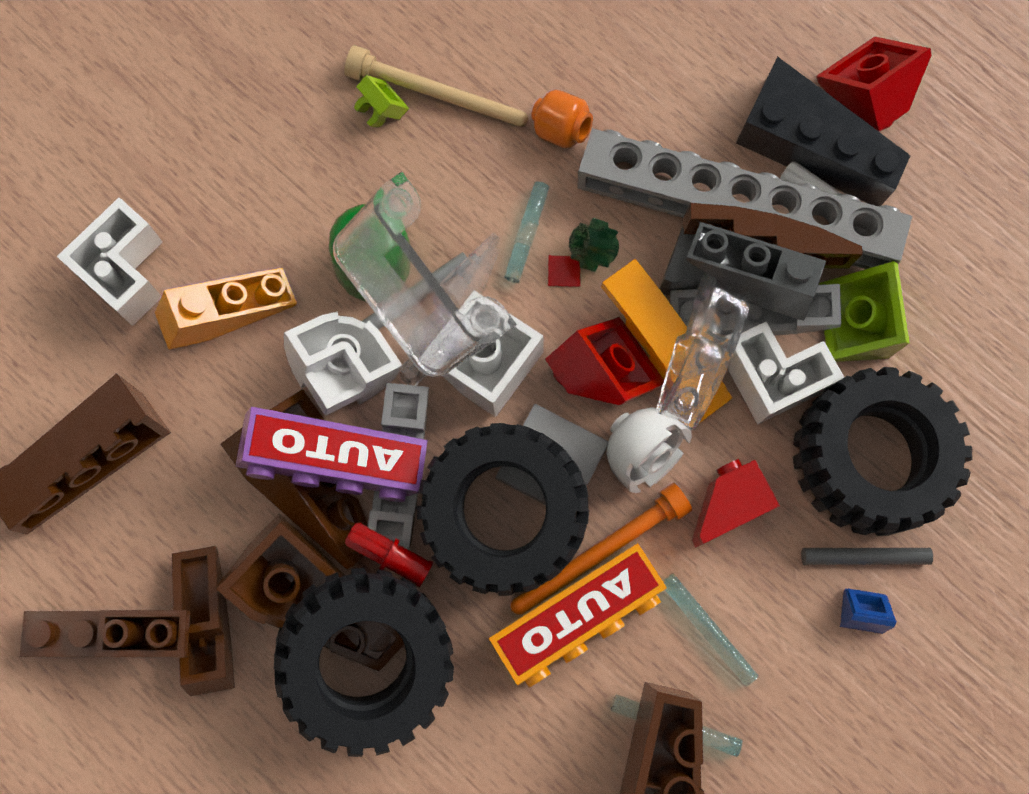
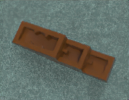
[683,203,863,269]

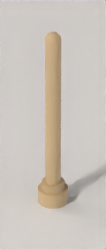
[344,45,528,127]

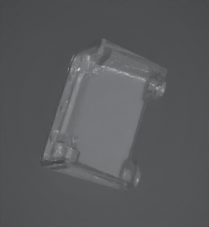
[333,171,517,377]

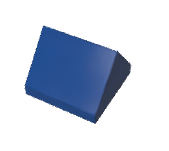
[840,588,897,634]

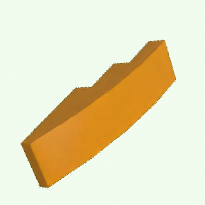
[601,258,732,424]

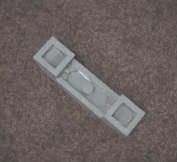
[670,284,841,336]
[368,383,429,550]

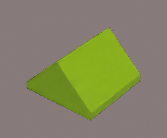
[818,261,910,362]

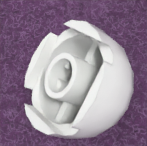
[606,407,692,493]

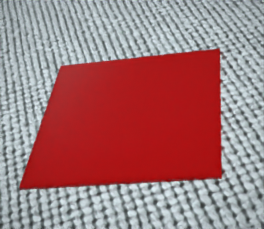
[548,255,580,287]

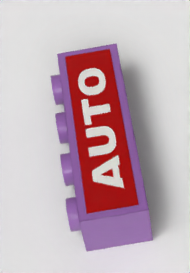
[235,407,428,502]

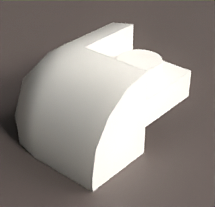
[284,311,403,416]

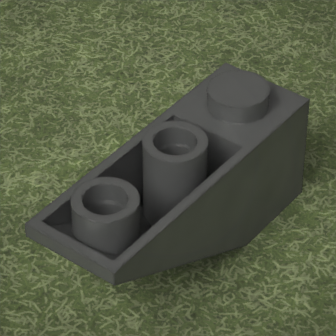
[686,222,826,321]

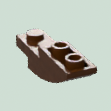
[20,610,190,657]

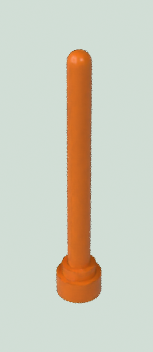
[510,483,693,615]

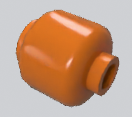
[531,90,593,148]

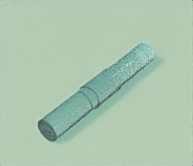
[504,182,549,283]

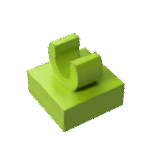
[354,75,409,128]

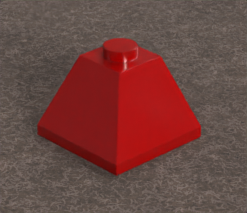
[816,37,932,131]
[545,317,666,406]

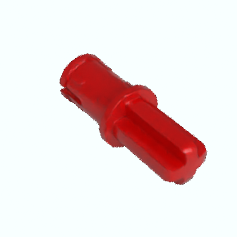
[345,523,433,587]

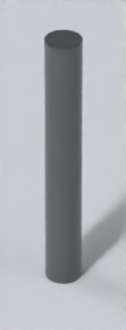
[801,548,933,565]

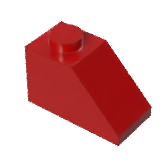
[692,459,780,548]

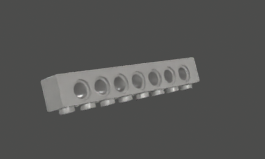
[578,128,912,269]

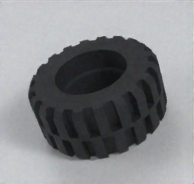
[793,367,973,536]
[416,423,590,596]
[274,568,454,757]

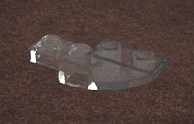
[656,271,750,430]

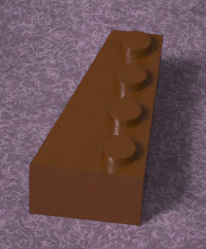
[0,373,171,535]
[620,682,704,794]

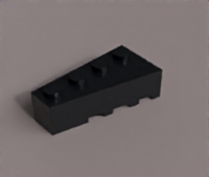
[736,56,911,206]

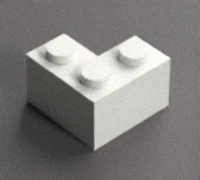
[57,198,162,326]
[718,322,844,425]

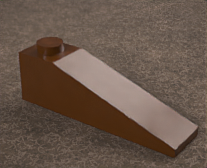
[216,513,404,671]

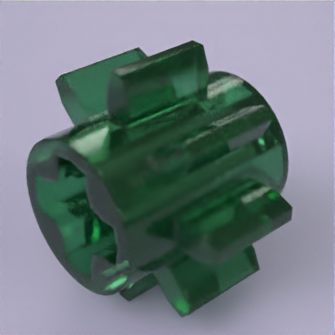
[569,218,619,272]

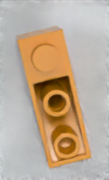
[155,268,297,350]

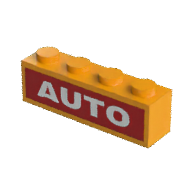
[488,543,667,688]

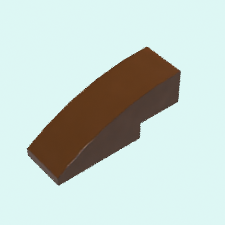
[172,546,235,696]

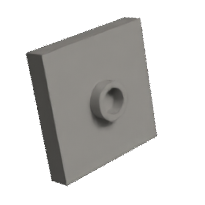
[495,404,608,505]

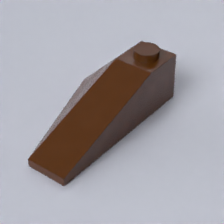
[221,389,368,570]

